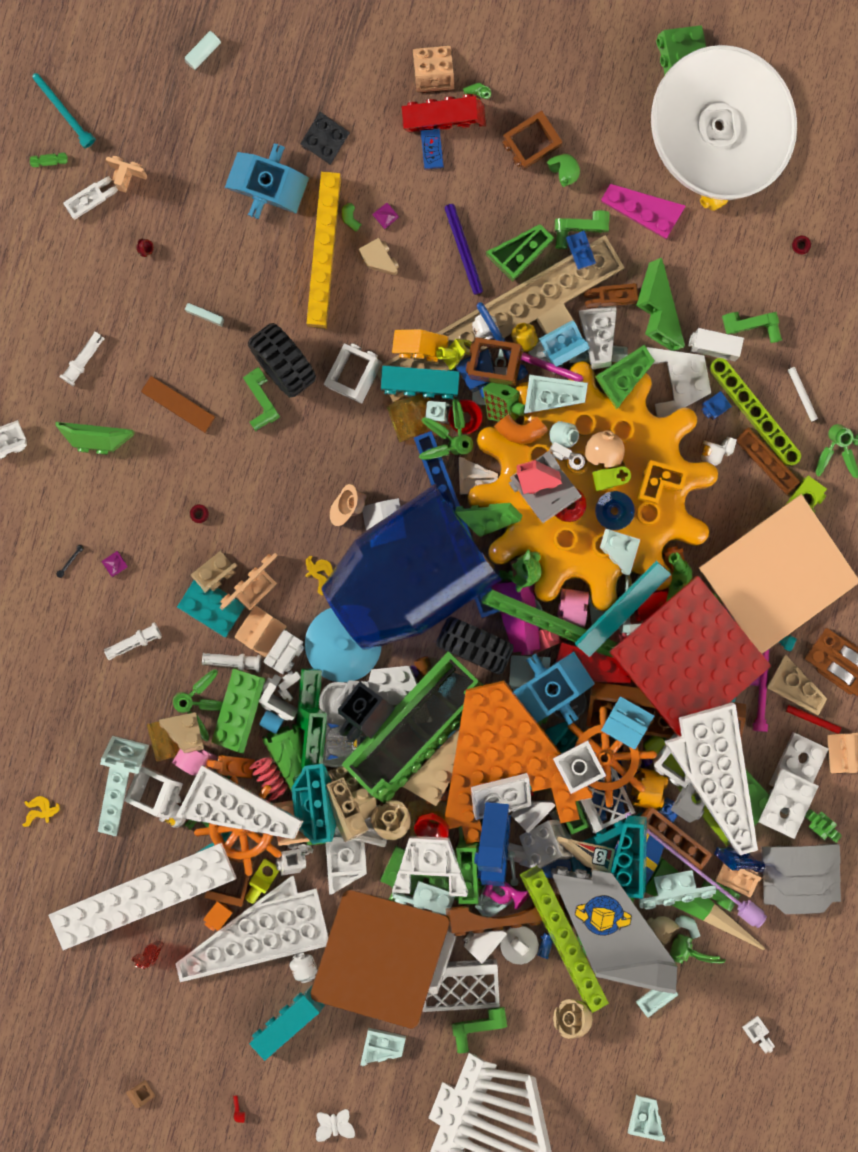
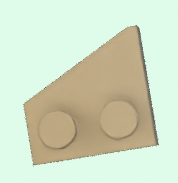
[159,712,203,753]

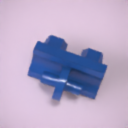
[566,231,596,270]

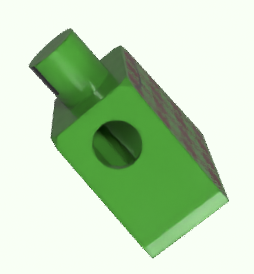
[483,383,525,421]

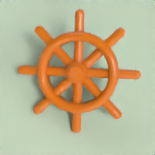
[567,707,657,808]
[194,776,282,876]

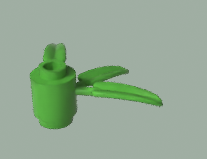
[419,399,473,460]
[816,424,858,478]
[173,669,223,741]
[669,934,726,964]

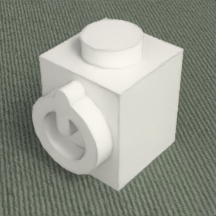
[276,849,306,876]

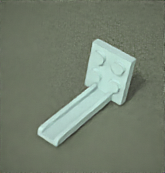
[98,736,149,836]

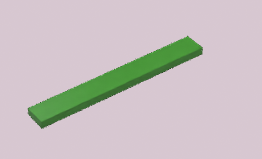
[482,590,618,657]

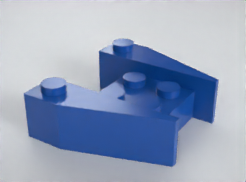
[474,802,511,887]

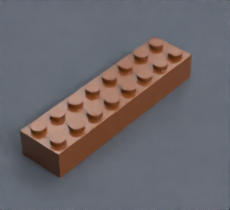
[586,682,746,740]

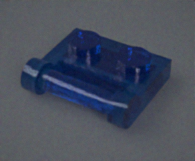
[714,847,765,872]

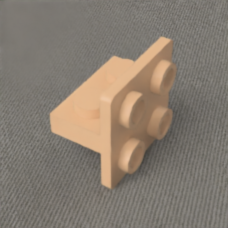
[106,156,147,193]
[235,606,287,657]
[827,733,858,773]

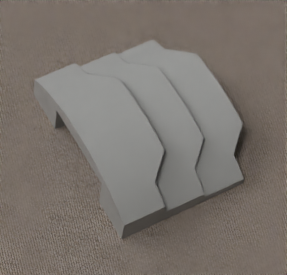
[761,843,841,914]

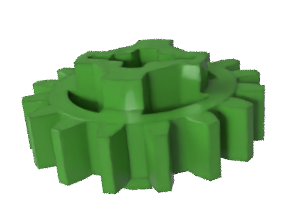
[805,809,842,843]

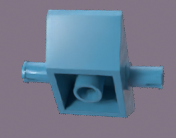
[225,143,309,219]
[513,652,595,725]

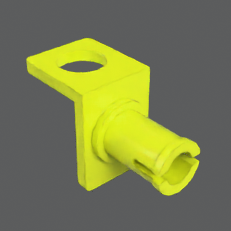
[436,339,472,370]
[245,859,279,904]

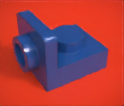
[701,391,732,420]
[658,797,678,823]

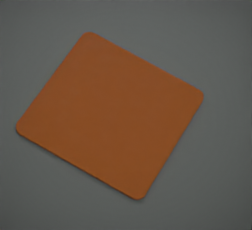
[311,890,450,1029]

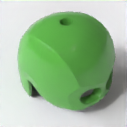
[547,154,580,187]

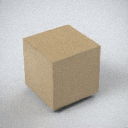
[537,302,577,335]

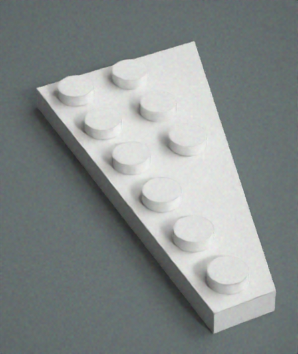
[176,765,303,839]

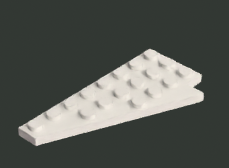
[665,703,758,855]
[176,875,329,982]

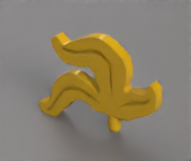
[305,556,337,595]
[22,796,60,827]

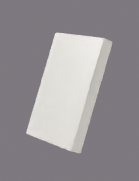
[471,773,531,820]

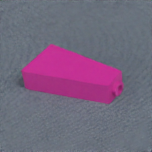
[492,582,540,655]

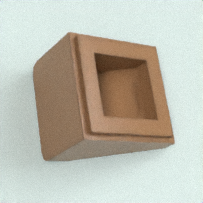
[126,1080,155,1108]

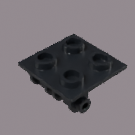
[300,111,350,165]

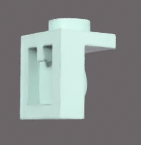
[426,401,452,424]

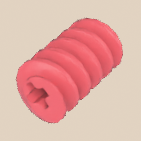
[249,757,288,801]

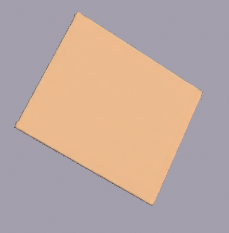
[699,494,858,654]

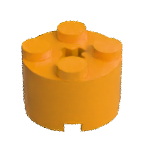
[631,767,668,810]

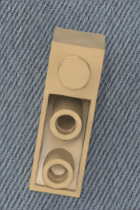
[329,766,376,820]
[326,777,369,842]

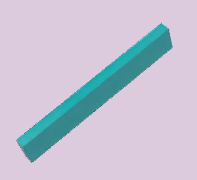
[575,560,671,657]

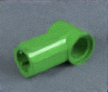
[701,877,741,912]

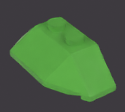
[55,422,135,455]

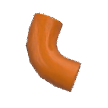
[494,414,548,444]

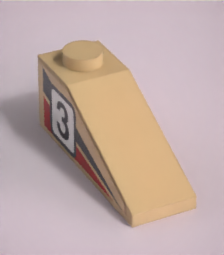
[557,837,615,872]

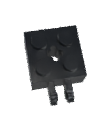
[338,681,395,742]

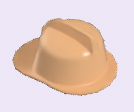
[330,484,367,526]

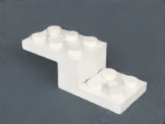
[758,732,829,839]

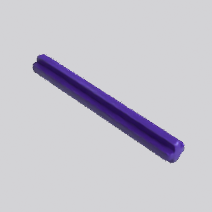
[445,203,483,295]

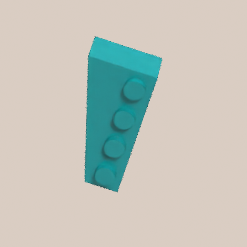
[611,815,647,898]
[249,985,326,1061]

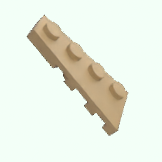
[403,729,459,806]

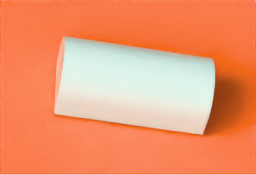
[185,31,221,70]

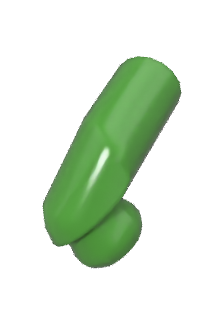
[342,203,362,232]

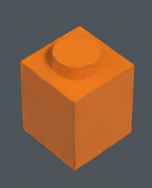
[203,901,234,931]

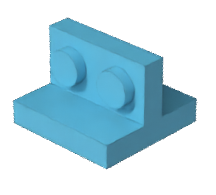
[539,320,590,367]
[601,696,654,750]

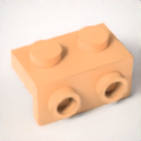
[715,859,762,898]

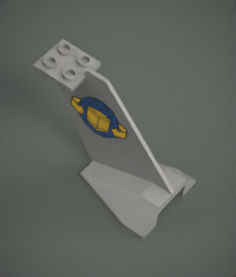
[551,866,677,994]

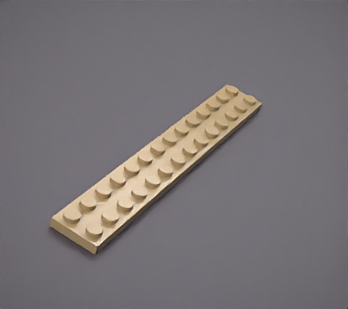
[377,235,625,403]

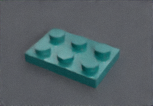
[177,580,245,638]

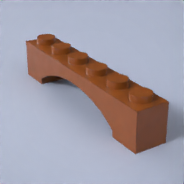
[446,893,564,936]

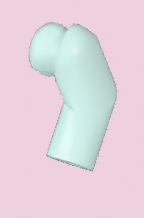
[675,915,701,939]

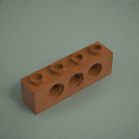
[640,807,712,870]

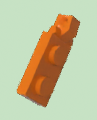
[207,755,255,778]

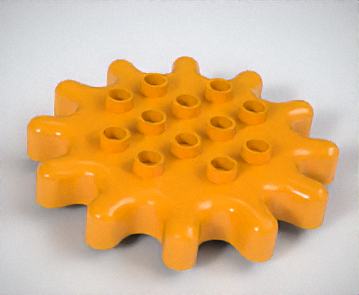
[468,361,718,611]

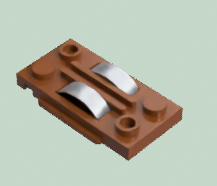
[804,628,858,697]

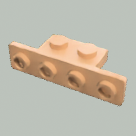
[220,553,278,611]

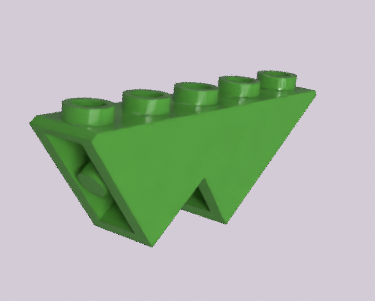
[636,258,685,351]

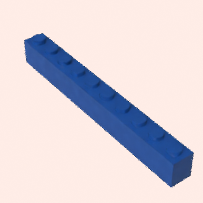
[414,431,500,618]

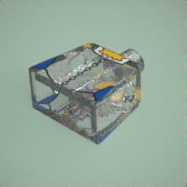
[325,722,368,760]

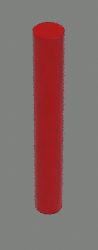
[785,705,842,734]

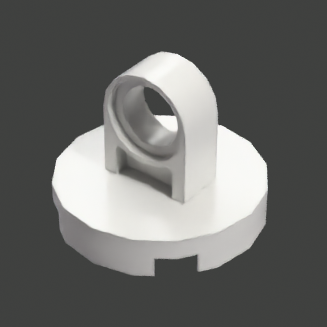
[500,926,539,965]

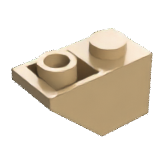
[359,238,399,276]

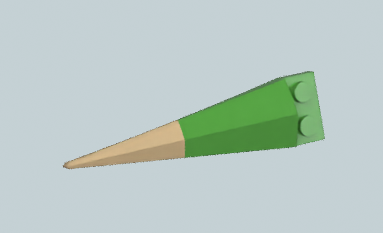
[646,857,765,950]

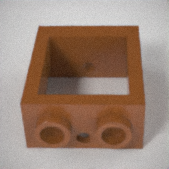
[502,110,563,171]
[466,337,523,386]
[204,857,254,907]

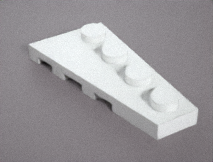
[579,306,617,369]

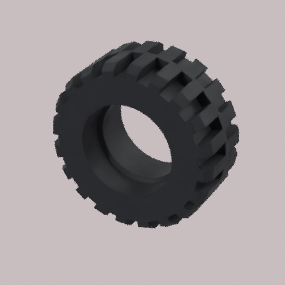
[248,323,316,398]
[436,616,514,675]

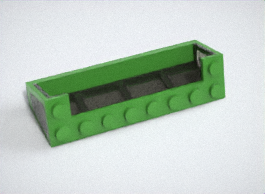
[342,651,484,803]

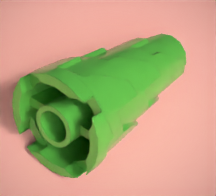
[262,724,303,793]

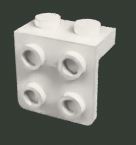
[259,674,298,721]

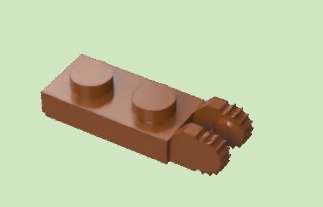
[584,283,639,308]

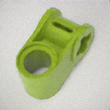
[592,467,631,491]

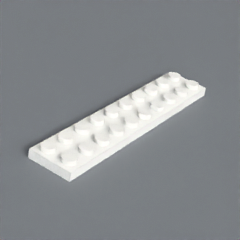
[48,843,237,950]

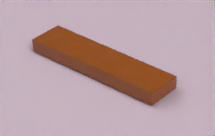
[141,376,216,433]
[736,427,801,496]

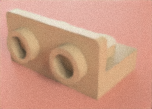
[191,551,238,593]

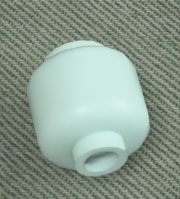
[549,421,579,448]

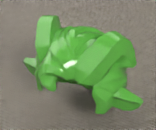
[512,550,542,592]

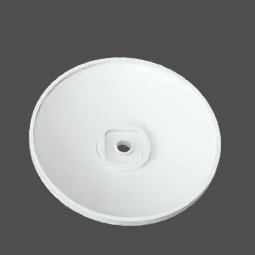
[651,45,797,200]

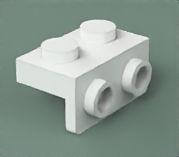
[0,420,27,459]

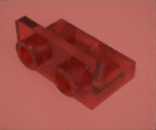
[131,940,164,970]

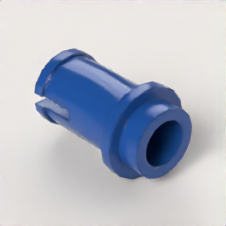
[537,933,553,959]

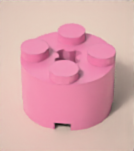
[557,588,589,628]
[172,749,218,776]

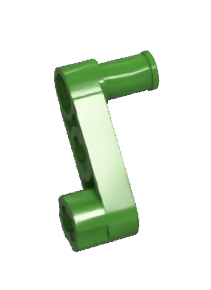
[555,210,610,249]
[722,312,782,343]
[243,367,280,431]
[666,552,692,602]
[452,1007,507,1053]

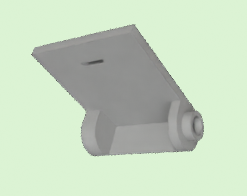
[509,451,582,523]

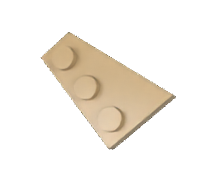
[767,654,827,715]

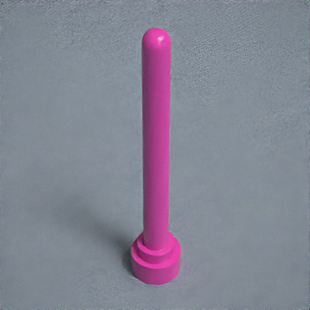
[504,352,583,382]
[752,649,769,732]

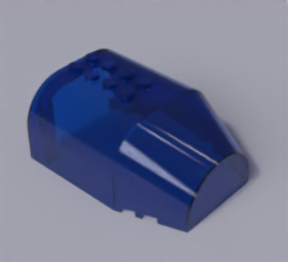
[322,483,504,650]

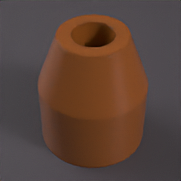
[414,656,432,677]

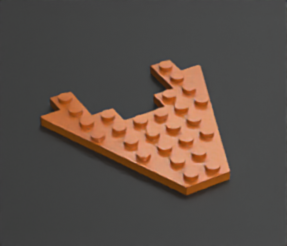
[445,681,593,844]

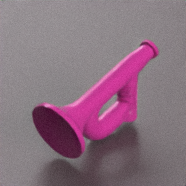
[482,882,529,910]

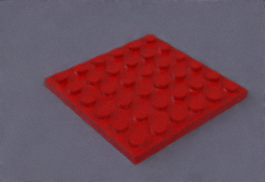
[609,576,771,737]

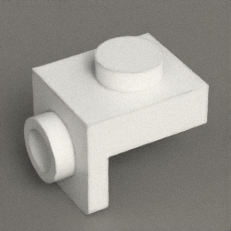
[278,671,301,701]

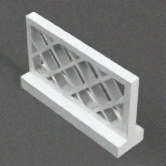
[578,743,636,833]
[423,959,500,1012]

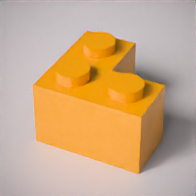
[392,330,449,363]
[638,460,688,505]

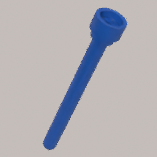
[477,302,528,380]

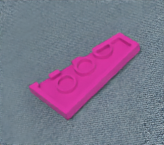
[600,184,685,240]

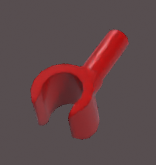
[233,1095,245,1123]

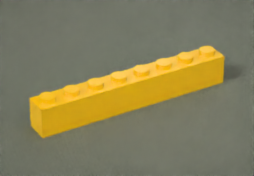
[306,172,341,329]

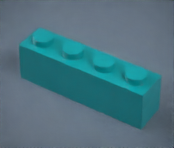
[381,366,459,399]

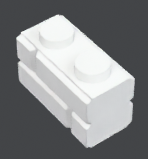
[263,630,305,674]

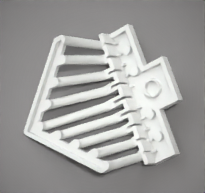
[429,1053,552,1152]

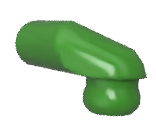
[463,83,491,99]

